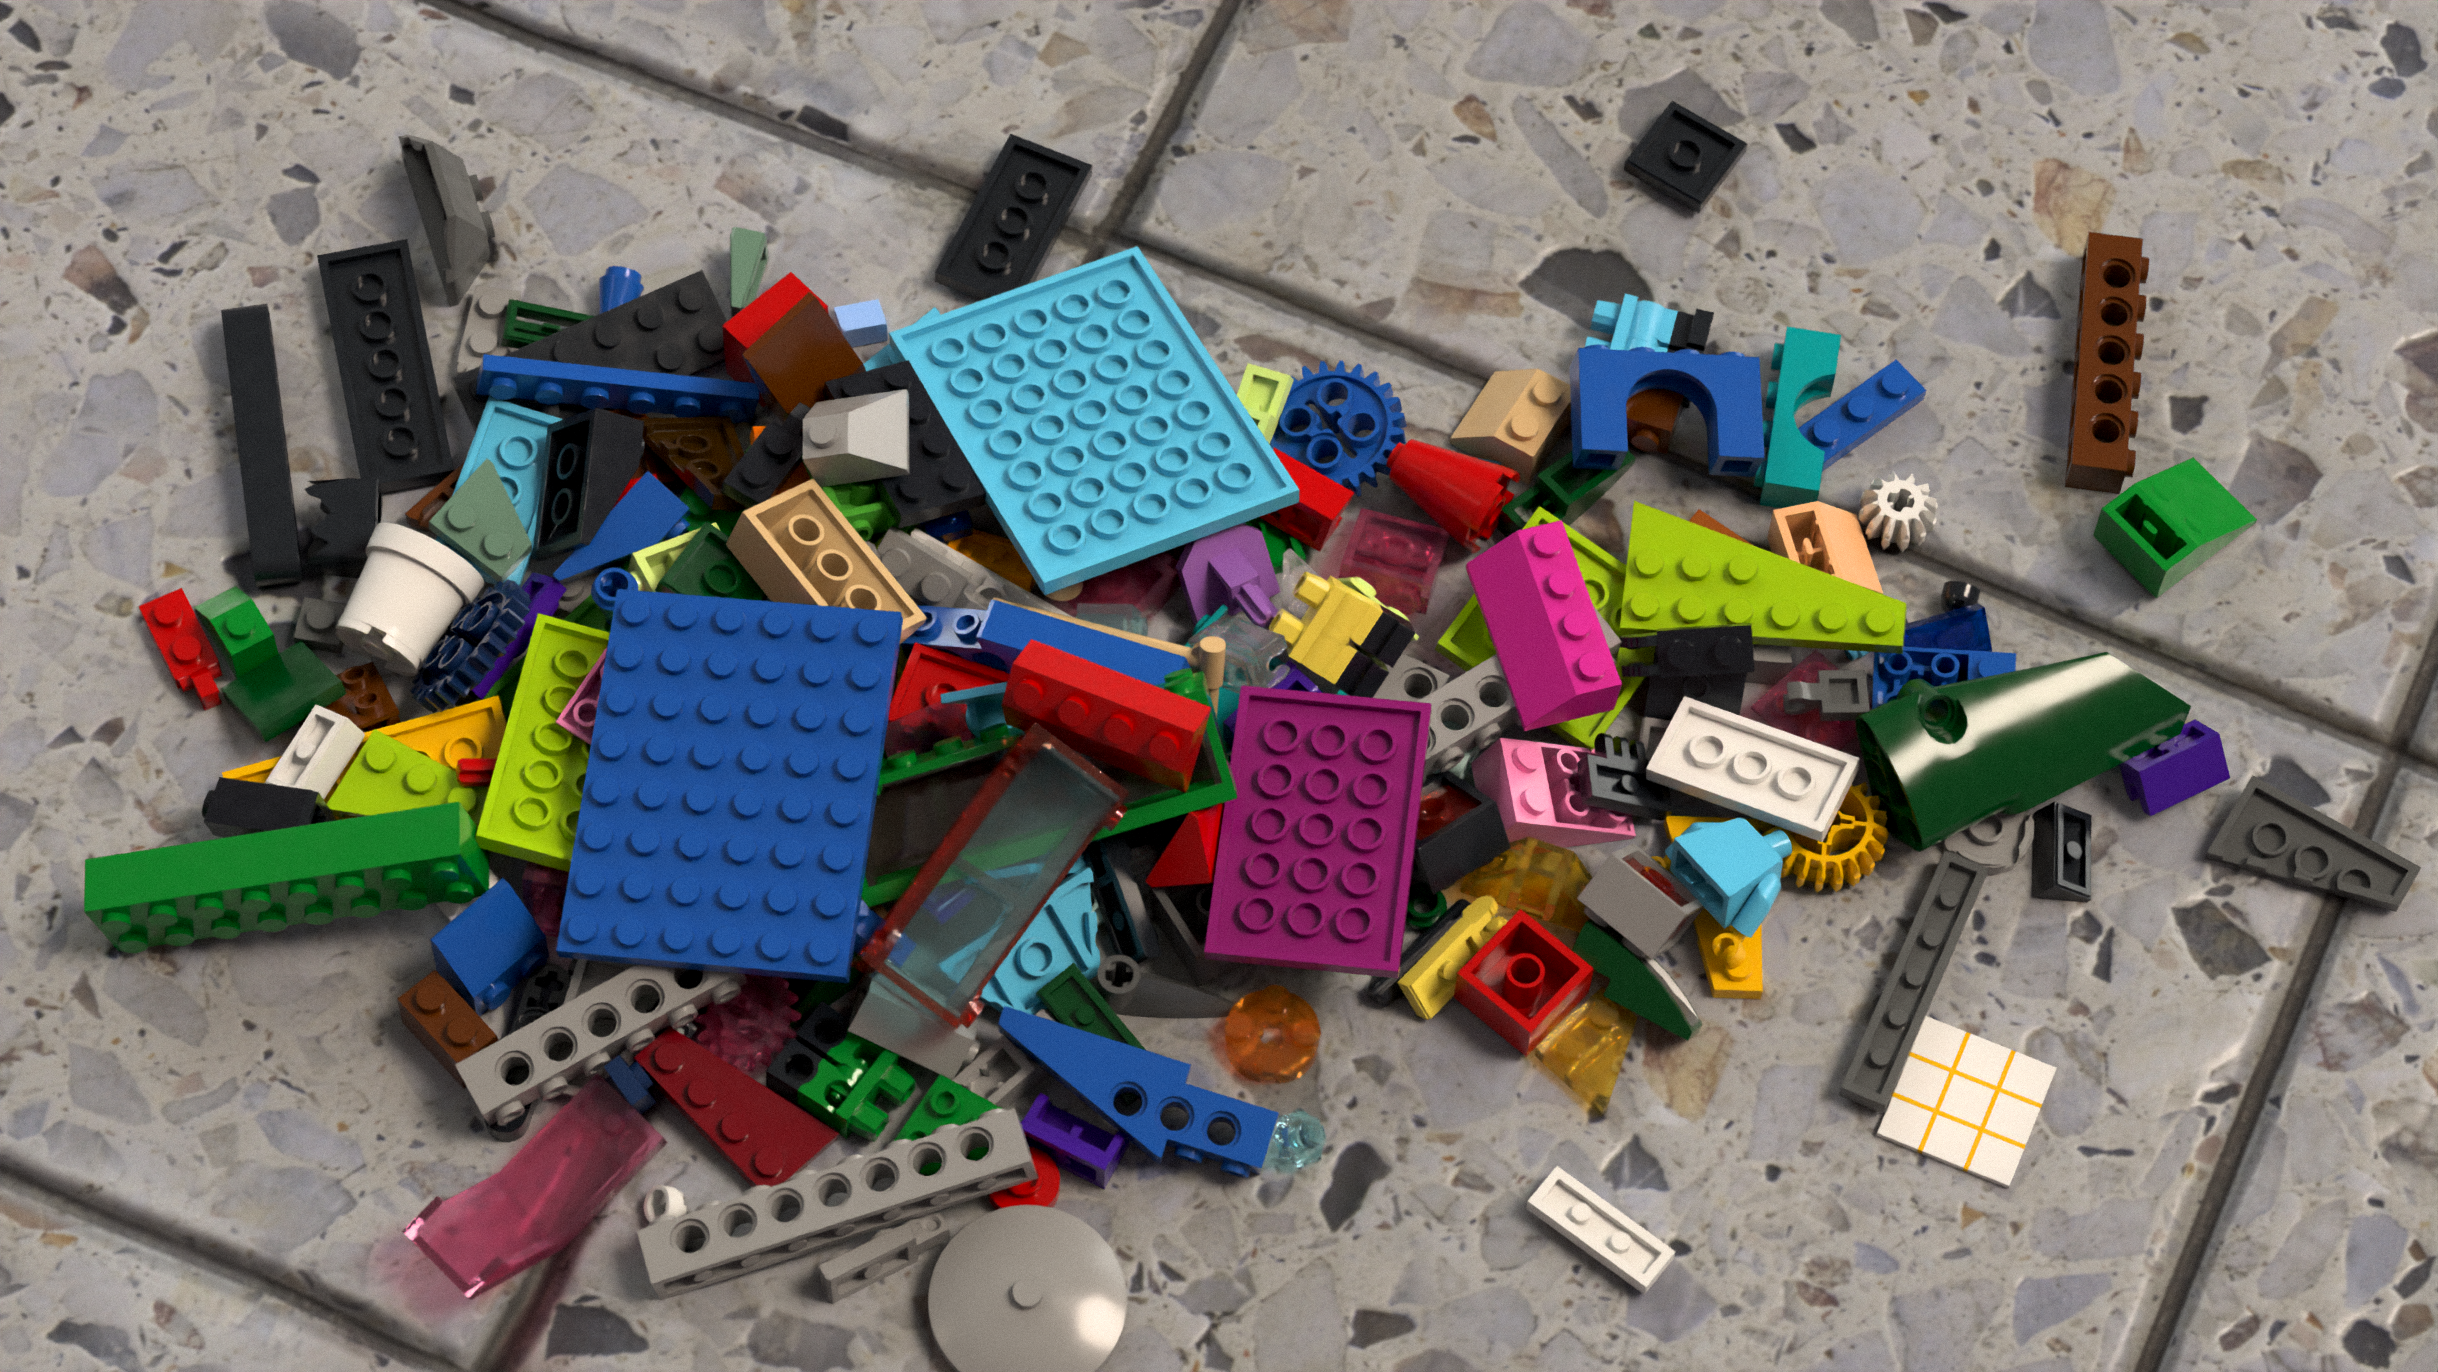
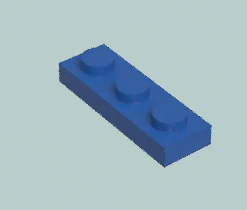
[1798,359,1926,471]

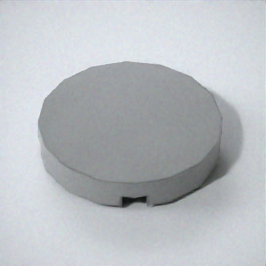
[1941,811,2034,876]

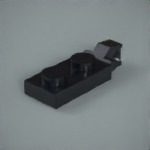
[720,402,811,508]

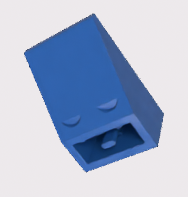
[1872,646,2016,709]

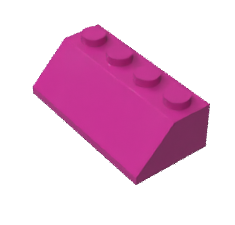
[1466,520,1622,731]

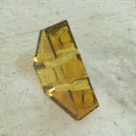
[1460,836,1593,932]

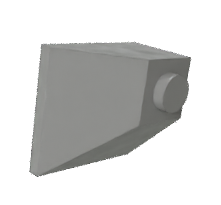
[803,389,909,487]

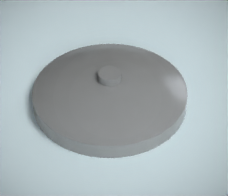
[928,1205,1127,1372]

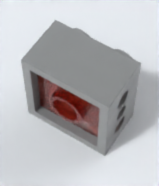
[1577,843,1704,959]

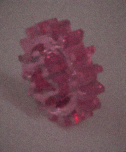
[696,974,801,1072]

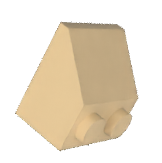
[1449,368,1571,484]

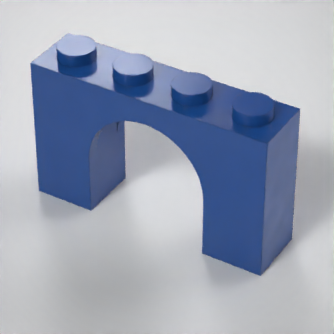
[1569,344,1764,477]

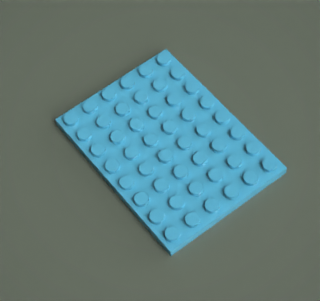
[889,246,1300,595]

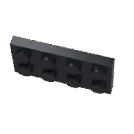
[935,134,1092,300]
[823,360,986,528]

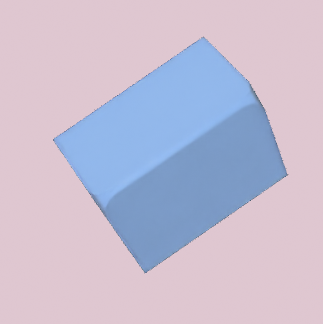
[834,299,888,347]

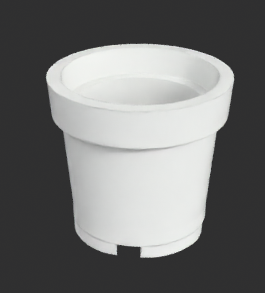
[335,523,484,676]

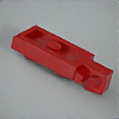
[138,588,222,711]

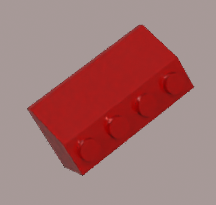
[1002,639,1212,793]

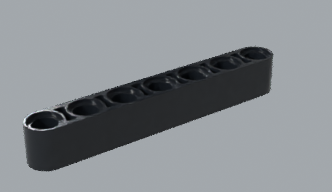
[221,303,304,587]

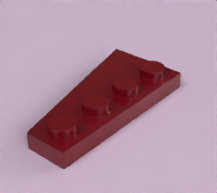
[633,1027,839,1187]

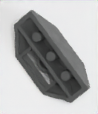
[399,134,495,307]

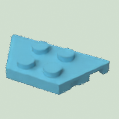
[933,867,1101,1015]

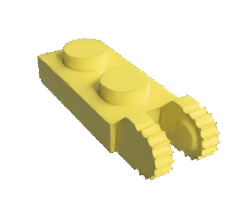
[1397,895,1507,1020]

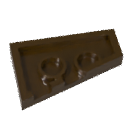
[639,416,749,512]

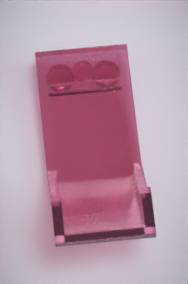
[402,1073,668,1300]

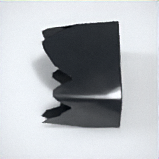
[302,478,383,578]

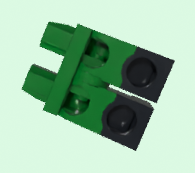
[766,1001,915,1142]

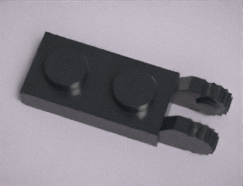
[1619,623,1755,678]
[1083,833,1162,968]

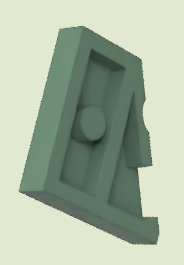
[429,459,532,583]

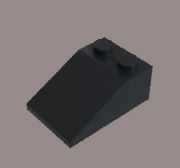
[532,408,645,561]

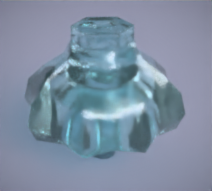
[1272,1108,1328,1170]

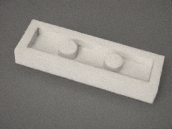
[1526,1166,1675,1295]

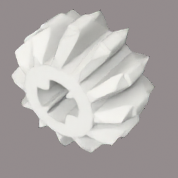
[1858,471,1938,552]

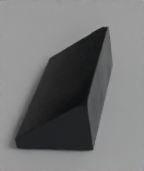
[2032,801,2092,902]

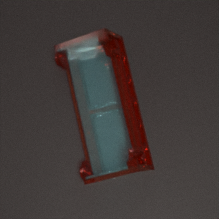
[851,722,1130,1032]

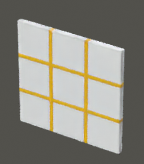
[1876,1016,2057,1188]

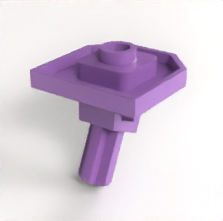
[1176,523,1280,630]

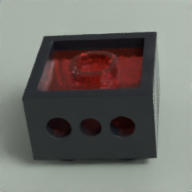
[1411,770,1511,895]

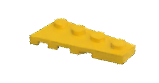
[1663,816,1763,999]

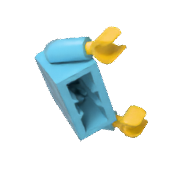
[1652,818,1792,968]

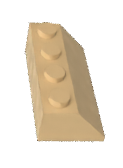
[726,479,927,645]

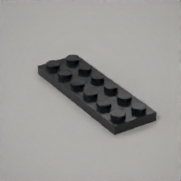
[317,239,454,493]
[451,270,727,433]

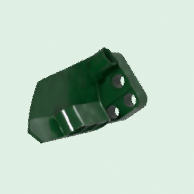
[1855,652,2191,852]

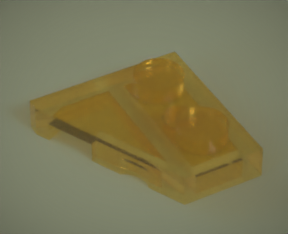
[1534,986,1637,1117]

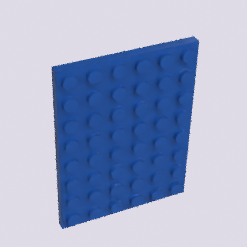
[556,589,903,983]

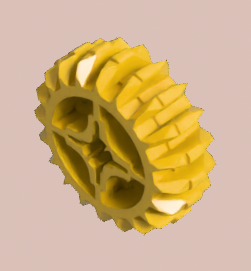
[1759,782,1889,893]

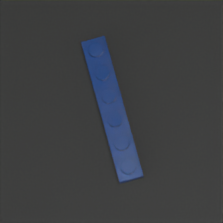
[476,354,759,424]

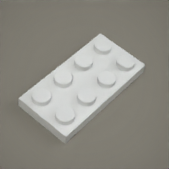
[1646,696,1860,842]

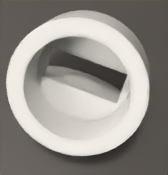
[644,1185,687,1222]

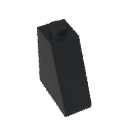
[202,777,337,838]

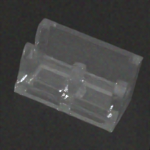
[1188,614,1290,694]

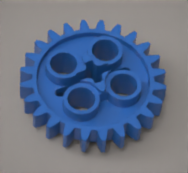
[1269,360,1406,497]

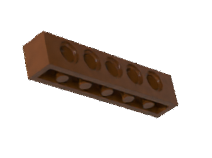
[2065,232,2149,494]

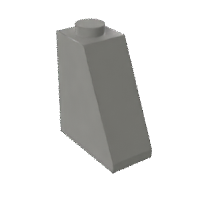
[848,965,981,1080]

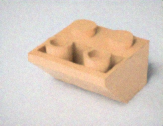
[1767,501,1883,594]

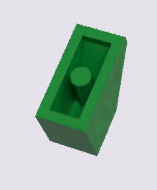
[194,586,278,679]

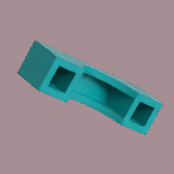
[1753,326,1841,508]

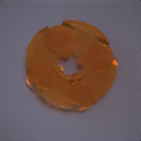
[1224,985,1321,1084]

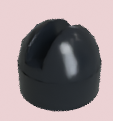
[1941,581,1980,619]

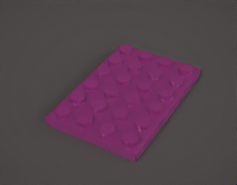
[1204,685,1432,978]

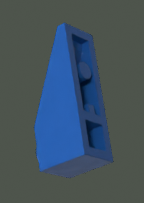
[552,471,691,585]

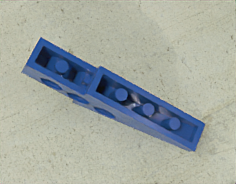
[900,600,1191,685]
[998,1006,1279,1178]

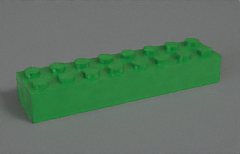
[84,802,489,953]

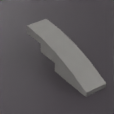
[952,1008,1057,1109]

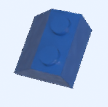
[430,878,549,1017]

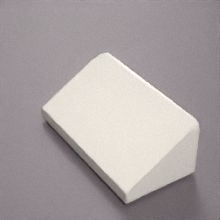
[265,705,365,800]

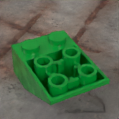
[2093,457,2257,599]

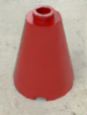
[1386,439,1520,553]

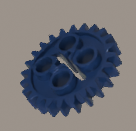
[410,579,532,713]

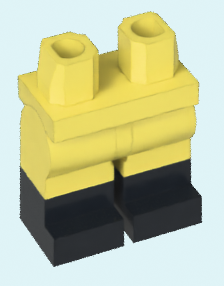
[1268,571,1416,698]

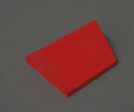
[1145,802,1225,887]

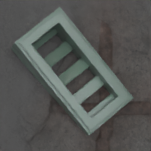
[730,227,769,317]

